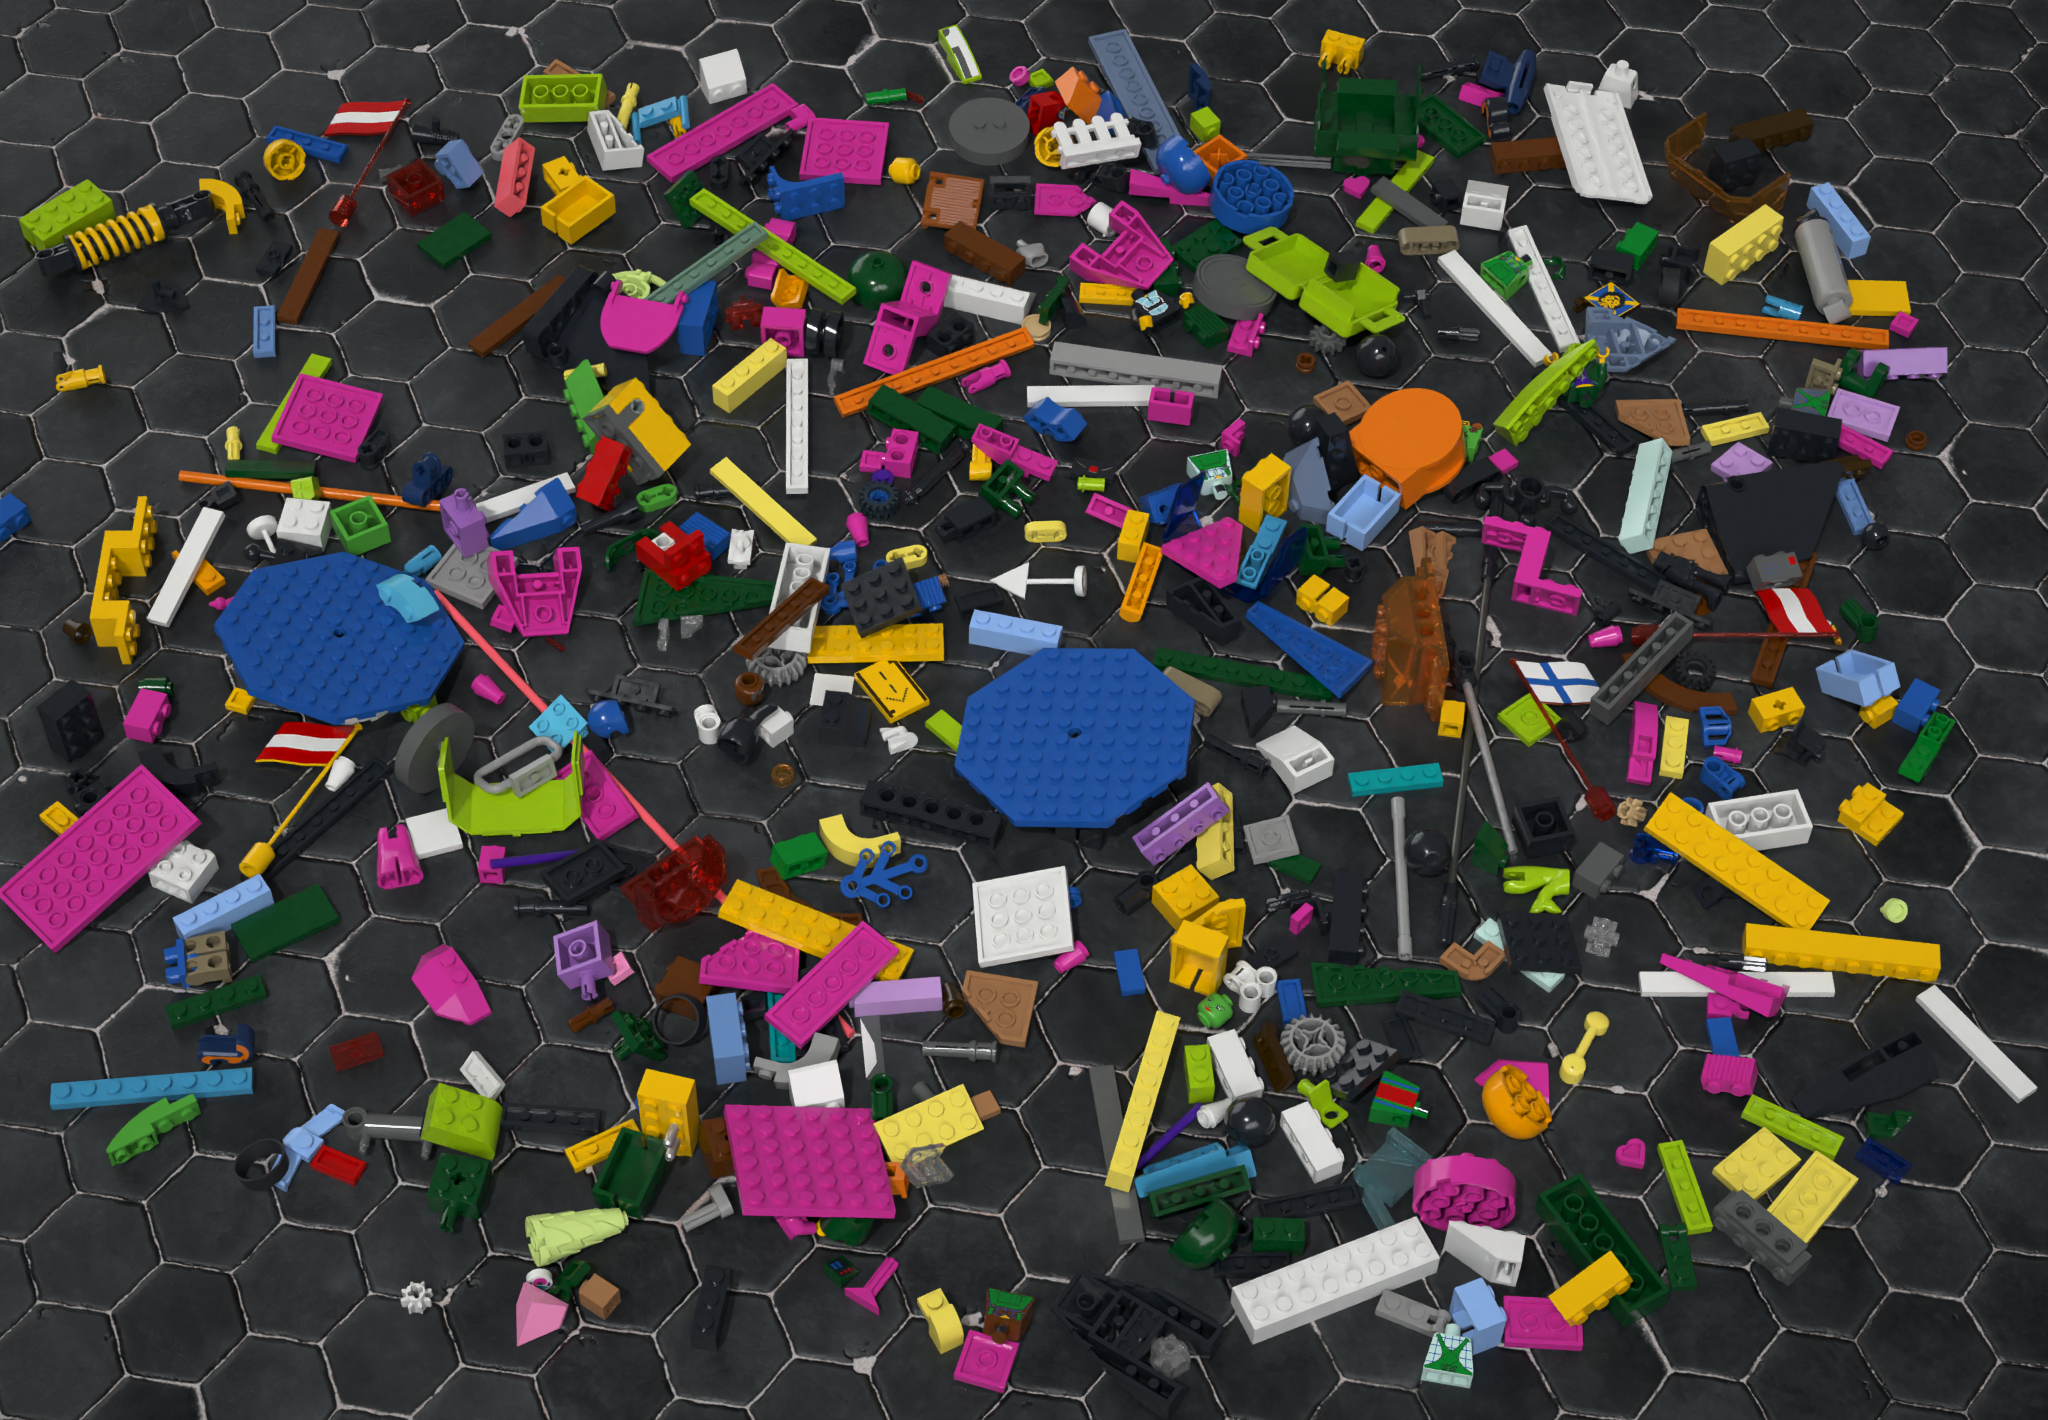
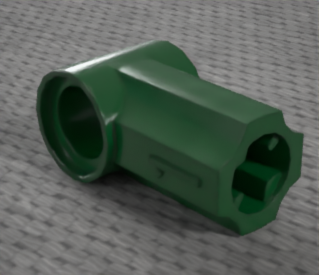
[1839,598,1879,643]
[870,1073,893,1123]

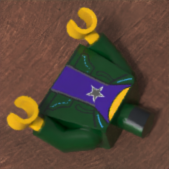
[1543,347,1610,408]

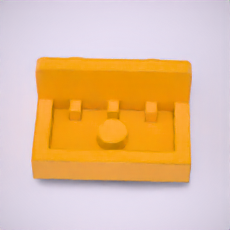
[771,268,809,309]

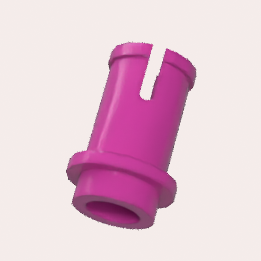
[1713,745,1743,765]

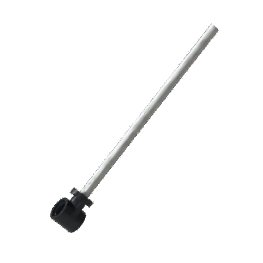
[1447,650,1518,855]

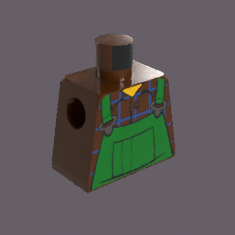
[983,1288,1036,1344]

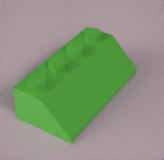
[563,359,604,455]

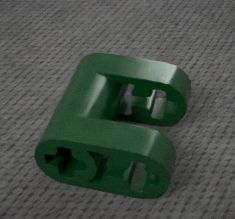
[1836,348,1890,399]

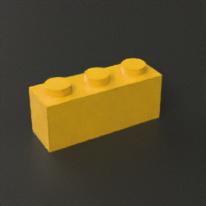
[1548,1250,1633,1327]

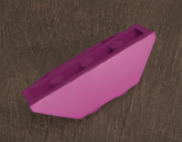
[411,944,492,1026]

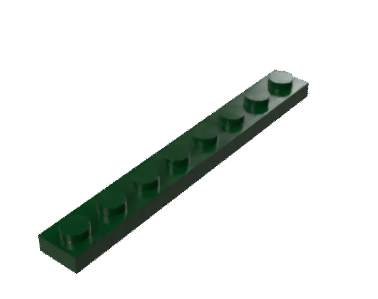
[1152,647,1333,702]

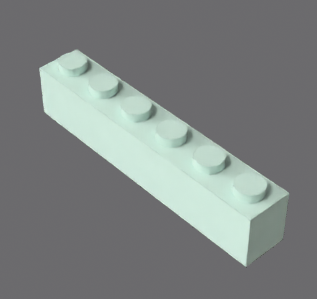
[1619,438,1673,554]

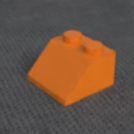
[1055,66,1102,125]

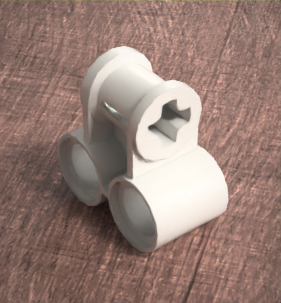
[1223,960,1277,1013]

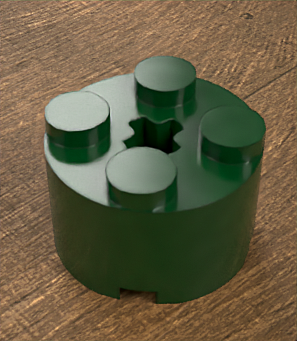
[820,1217,875,1246]

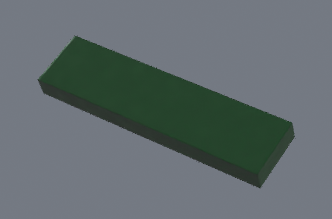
[225,459,317,479]

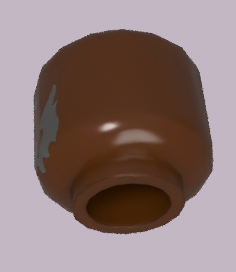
[734,672,764,706]

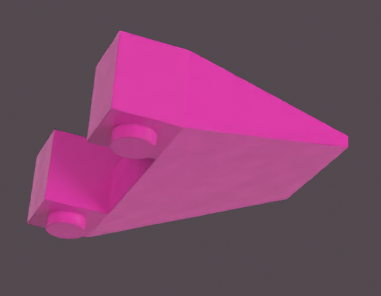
[1069,200,1174,290]
[486,547,582,637]

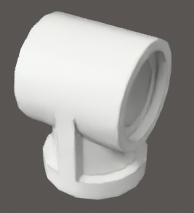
[694,704,721,745]

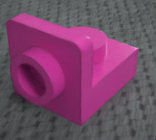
[1220,419,1246,457]

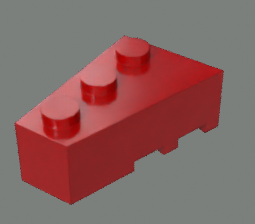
[576,436,633,511]

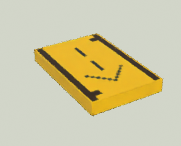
[854,661,929,724]

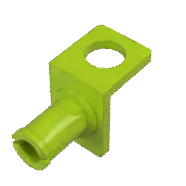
[1297,1078,1348,1128]

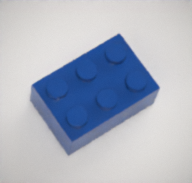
[676,280,719,356]

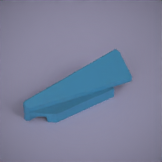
[1133,1142,1257,1198]

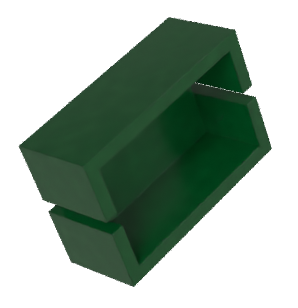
[592,1126,668,1220]

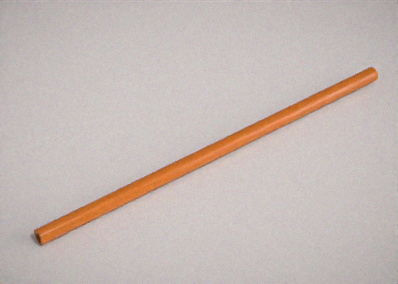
[179,470,441,512]

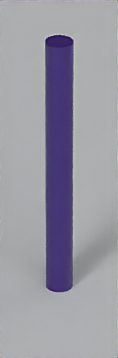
[490,849,580,869]
[1135,1102,1203,1172]

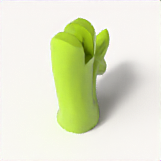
[1503,866,1570,914]

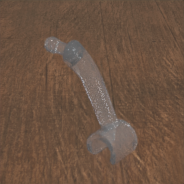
[827,358,844,398]

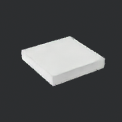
[406,808,463,860]

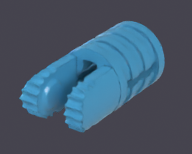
[1762,295,1804,320]
[404,545,442,577]

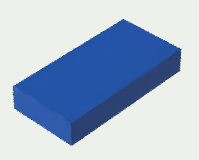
[1113,949,1146,996]
[1276,978,1308,1026]
[1705,1017,1740,1057]

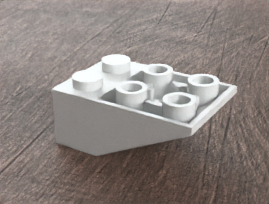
[1460,180,1509,231]
[1256,725,1334,794]
[1443,1220,1526,1287]

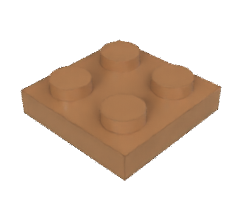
[1313,380,1371,426]

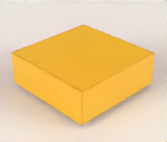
[225,687,257,715]

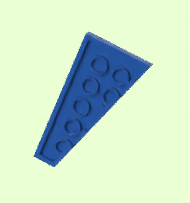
[1245,601,1374,699]

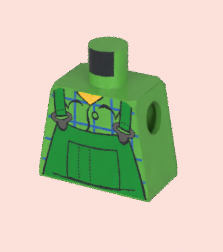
[1480,251,1533,300]

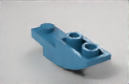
[1235,514,1287,590]

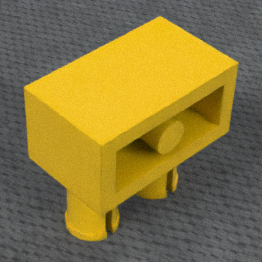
[1318,29,1365,74]

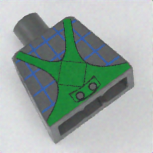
[1778,387,1831,416]

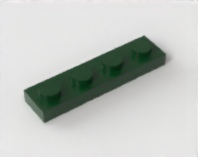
[165,974,268,1030]

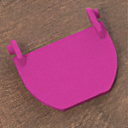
[600,280,689,354]

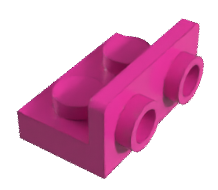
[1227,313,1266,357]

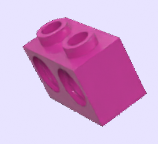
[881,428,919,478]

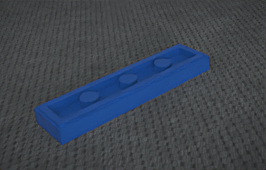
[266,125,349,163]

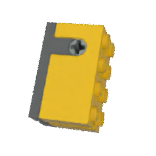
[583,377,691,485]

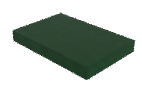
[417,212,492,269]

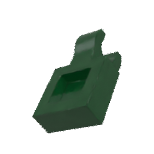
[549,1260,591,1303]

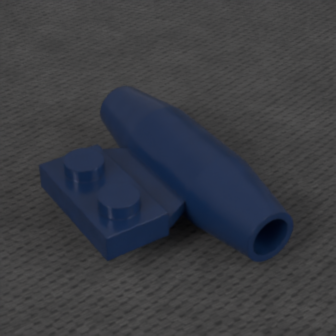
[1479,49,1536,114]

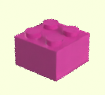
[760,307,807,357]

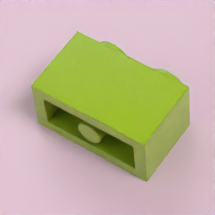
[1183,1044,1215,1104]

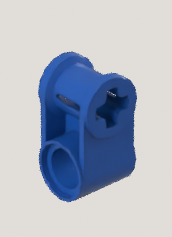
[1699,756,1746,800]

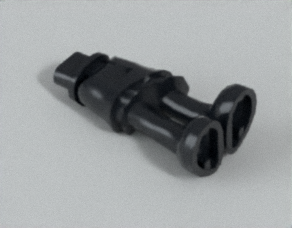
[1653,551,1734,612]

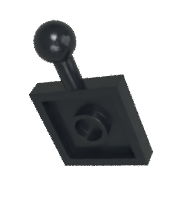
[243,538,323,566]

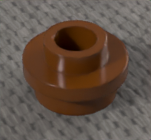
[1905,430,1927,451]

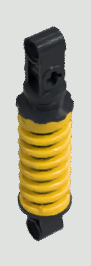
[36,190,216,277]

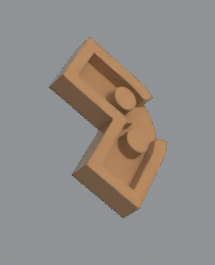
[1439,940,1506,981]

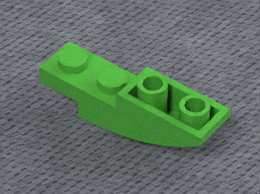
[106,1093,201,1166]

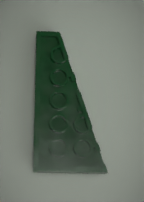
[633,569,776,626]

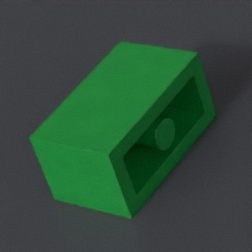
[1615,222,1659,271]
[770,832,828,880]

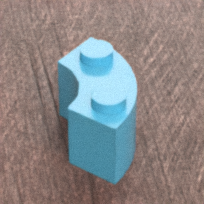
[376,574,439,623]

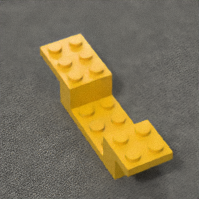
[90,496,157,664]

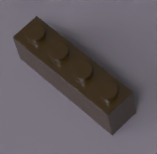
[1728,108,1814,151]

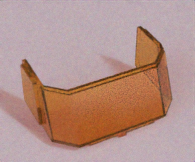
[1664,112,1791,223]

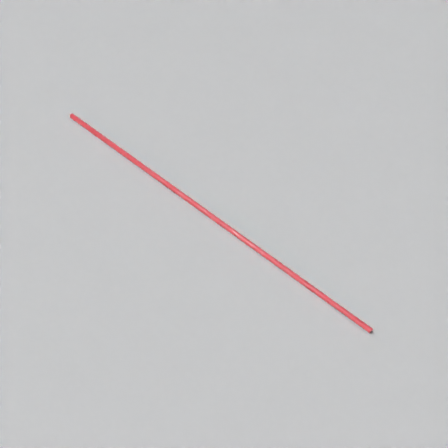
[434,589,855,1038]

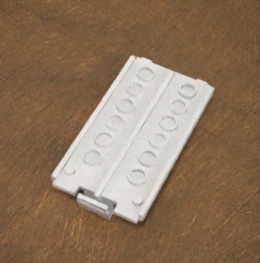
[1544,81,1653,204]

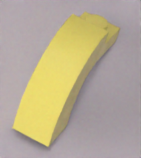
[819,814,901,868]

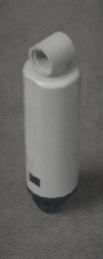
[1793,208,1853,324]

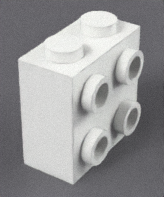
[148,841,219,904]

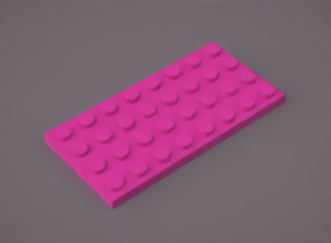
[0,764,202,954]

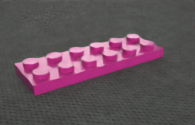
[764,921,899,1049]

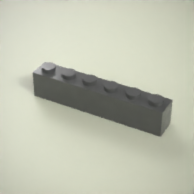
[1590,611,1694,725]

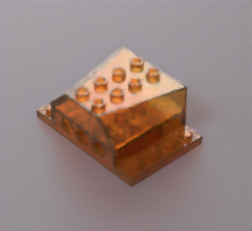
[1371,557,1450,722]

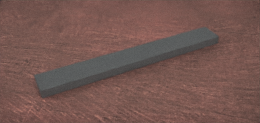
[1089,1065,1145,1245]

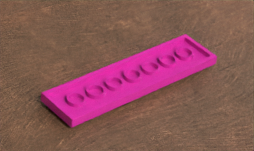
[647,83,798,183]

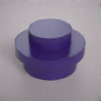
[872,469,894,485]

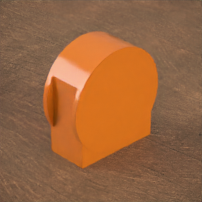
[1349,388,1467,509]

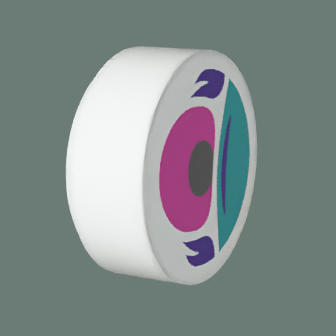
[526,1268,553,1291]

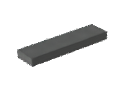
[1370,176,1448,227]

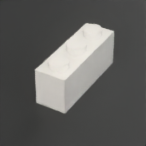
[1206,1029,1264,1102]
[1280,1101,1344,1184]

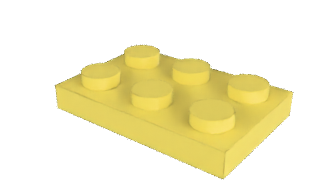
[1712,1126,1801,1201]

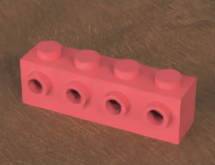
[494,137,535,217]

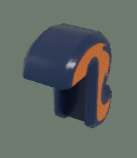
[197,1022,256,1065]

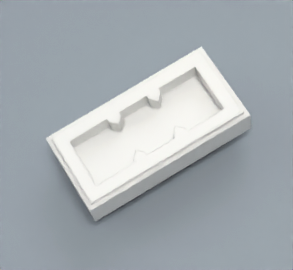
[460,1051,506,1100]

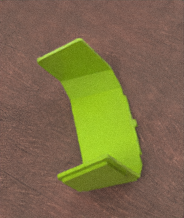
[438,731,585,837]

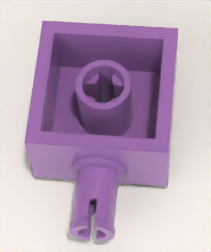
[439,488,489,558]
[553,920,614,1000]

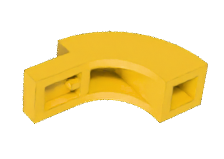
[199,179,245,234]

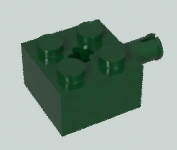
[426,1153,493,1233]

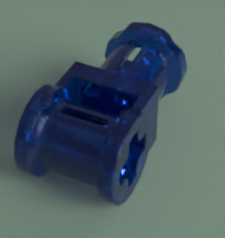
[1629,833,1678,866]

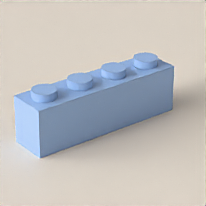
[1807,182,1871,259]
[969,609,1063,655]
[173,874,274,940]

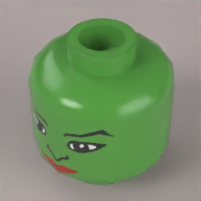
[1196,993,1233,1029]

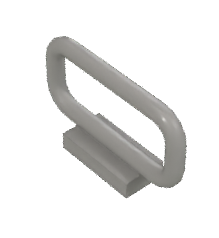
[473,736,563,798]

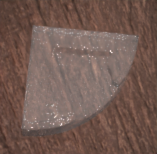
[680,615,703,639]
[657,619,670,651]

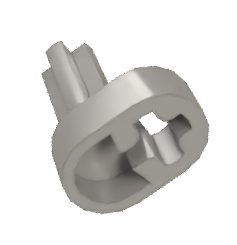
[680,1183,734,1232]

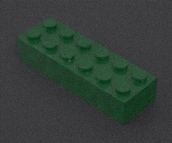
[1535,1173,1670,1328]

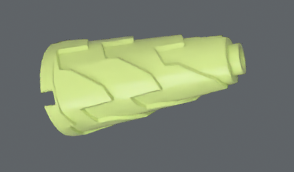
[525,1208,628,1267]

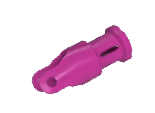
[961,359,1011,394]

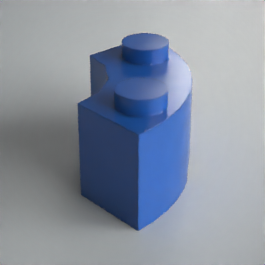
[1022,397,1087,442]

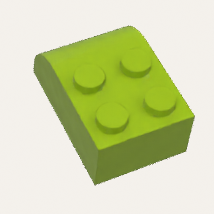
[421,1083,503,1161]

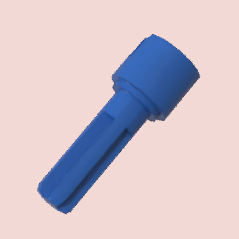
[828,540,858,564]

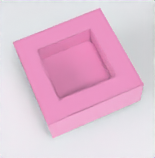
[607,952,634,986]

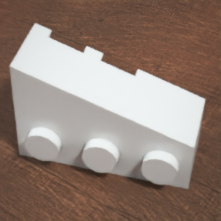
[587,110,644,171]

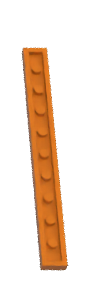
[1676,308,1889,349]
[833,326,1034,418]

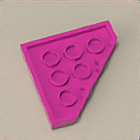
[1161,517,1243,589]
[699,930,800,994]

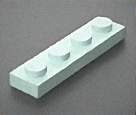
[1474,918,1565,993]

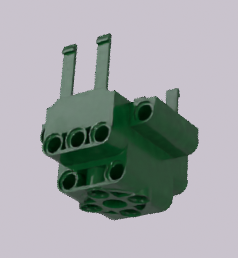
[1314,60,1423,178]

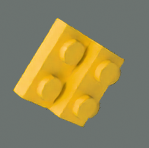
[1837,782,1904,847]

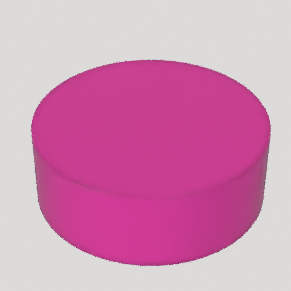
[1009,66,1030,86]

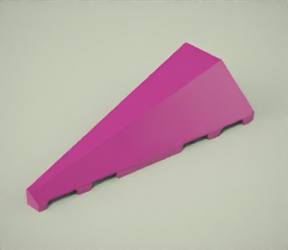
[1129,169,1210,206]
[1660,953,1790,1017]

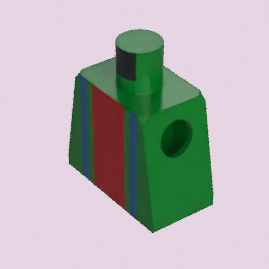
[1368,1071,1431,1128]

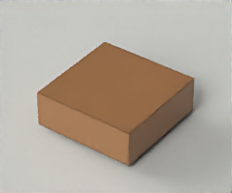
[970,1090,1001,1122]

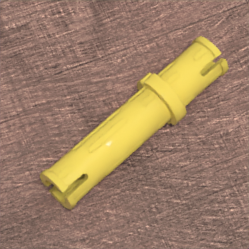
[617,83,640,132]

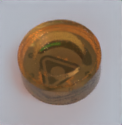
[771,764,794,788]

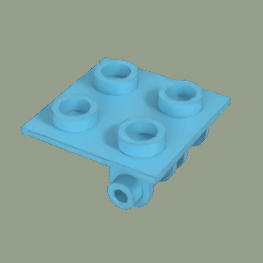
[529,695,588,752]

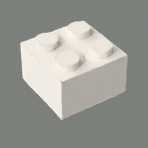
[276,498,332,553]

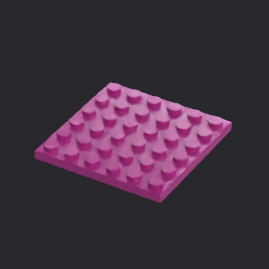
[724,1104,896,1218]

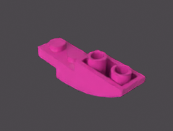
[971,423,1058,481]
[1626,701,1658,786]

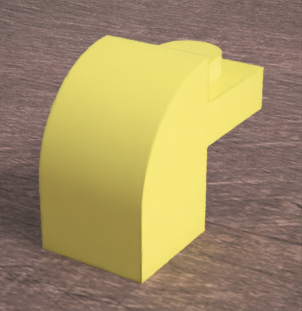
[917,1288,964,1354]

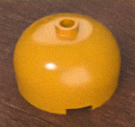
[1482,1065,1552,1140]

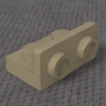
[1804,358,1843,396]

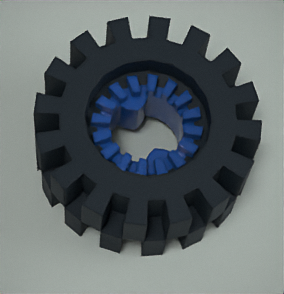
[859,480,899,521]

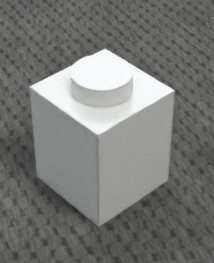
[758,706,794,748]

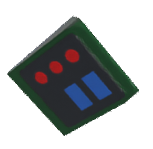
[823,1255,859,1289]

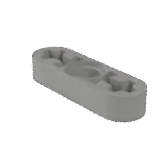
[490,114,525,161]

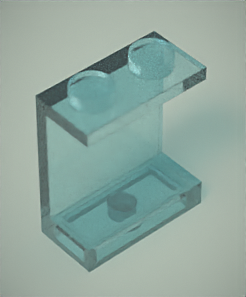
[1353,1127,1432,1208]

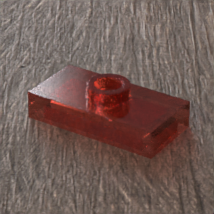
[329,1032,384,1071]

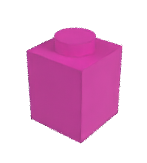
[478,845,507,884]

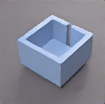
[1449,1277,1507,1355]

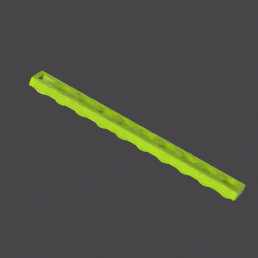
[689,188,856,305]

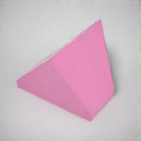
[516,1282,569,1347]

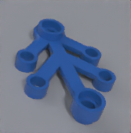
[820,560,888,615]
[840,841,928,908]

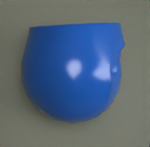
[587,700,630,738]

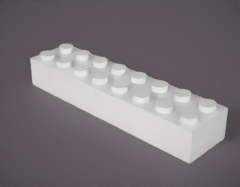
[1230,1216,1440,1345]

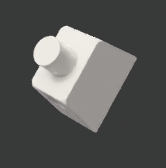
[1598,60,1638,109]

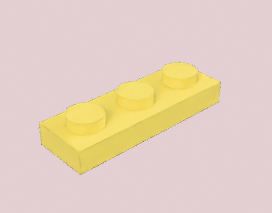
[1700,412,1770,446]
[1659,716,1689,779]

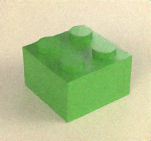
[329,495,391,556]

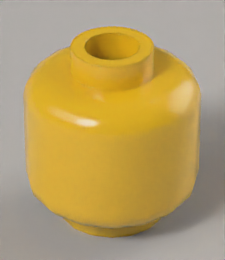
[889,157,920,185]

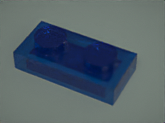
[1854,1137,1912,1186]

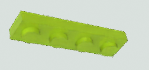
[1741,1094,1845,1161]
[1657,1140,1713,1236]

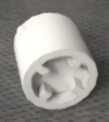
[1087,202,1116,237]

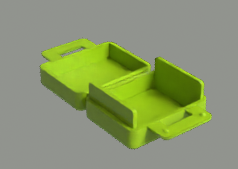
[1243,226,1405,338]

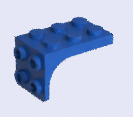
[766,166,845,221]

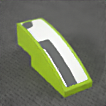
[939,24,982,85]

